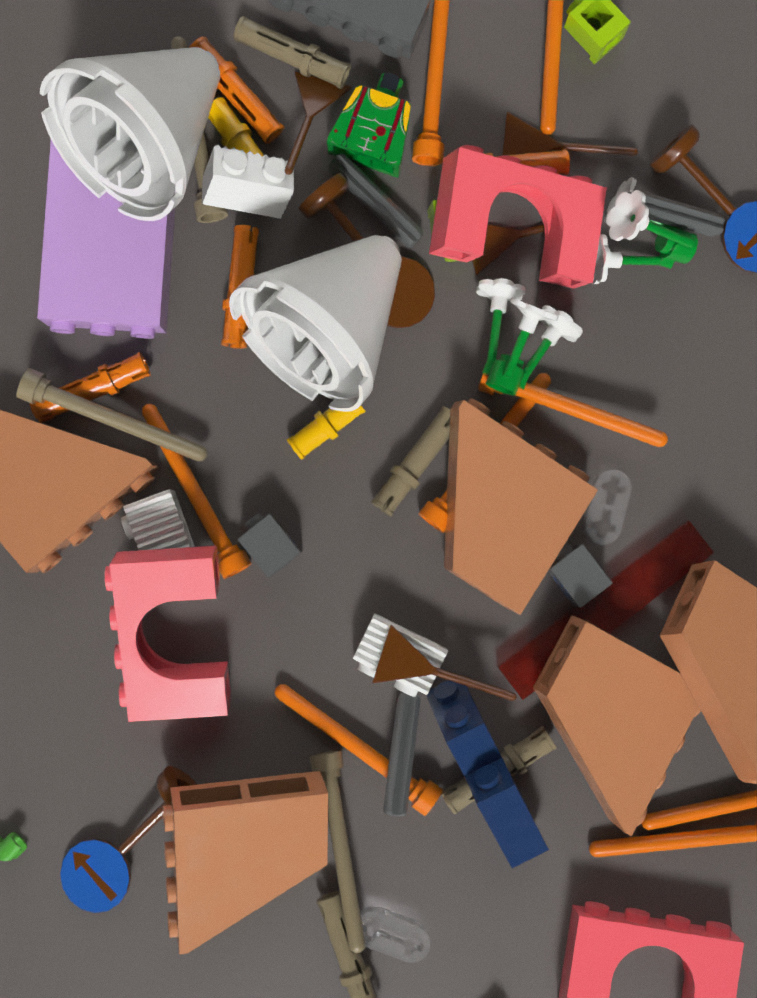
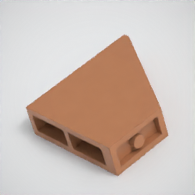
[444,399,598,615]
[0,410,158,573]
[660,560,757,784]
[533,615,701,836]
[163,771,328,955]

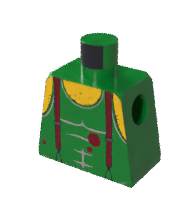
[327,73,411,178]

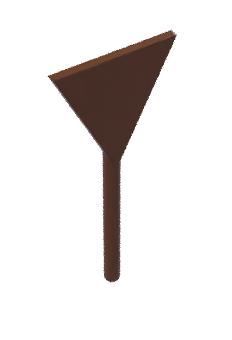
[284,72,351,175]
[502,112,638,156]
[472,224,545,276]
[372,624,517,701]

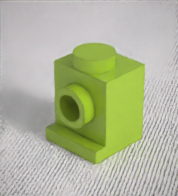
[564,0,631,65]

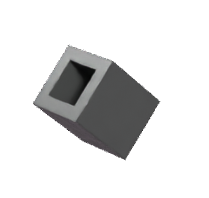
[237,513,302,578]
[548,543,613,608]

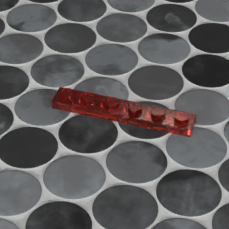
[497,521,714,700]

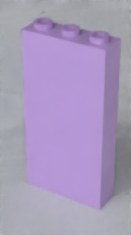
[37,140,175,339]

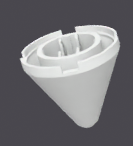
[39,47,220,221]
[229,235,402,412]

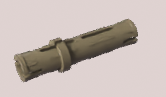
[233,16,351,89]
[370,406,450,517]
[441,726,557,815]
[316,891,376,998]

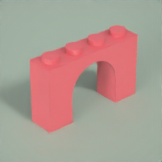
[429,145,607,289]
[105,546,231,722]
[558,901,744,998]

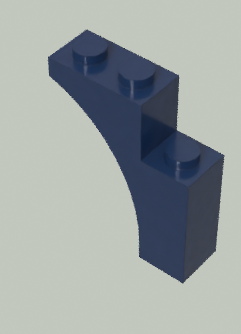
[426,680,549,868]

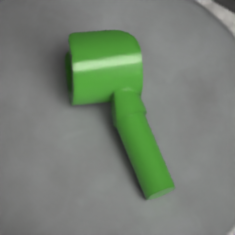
[0,832,27,861]

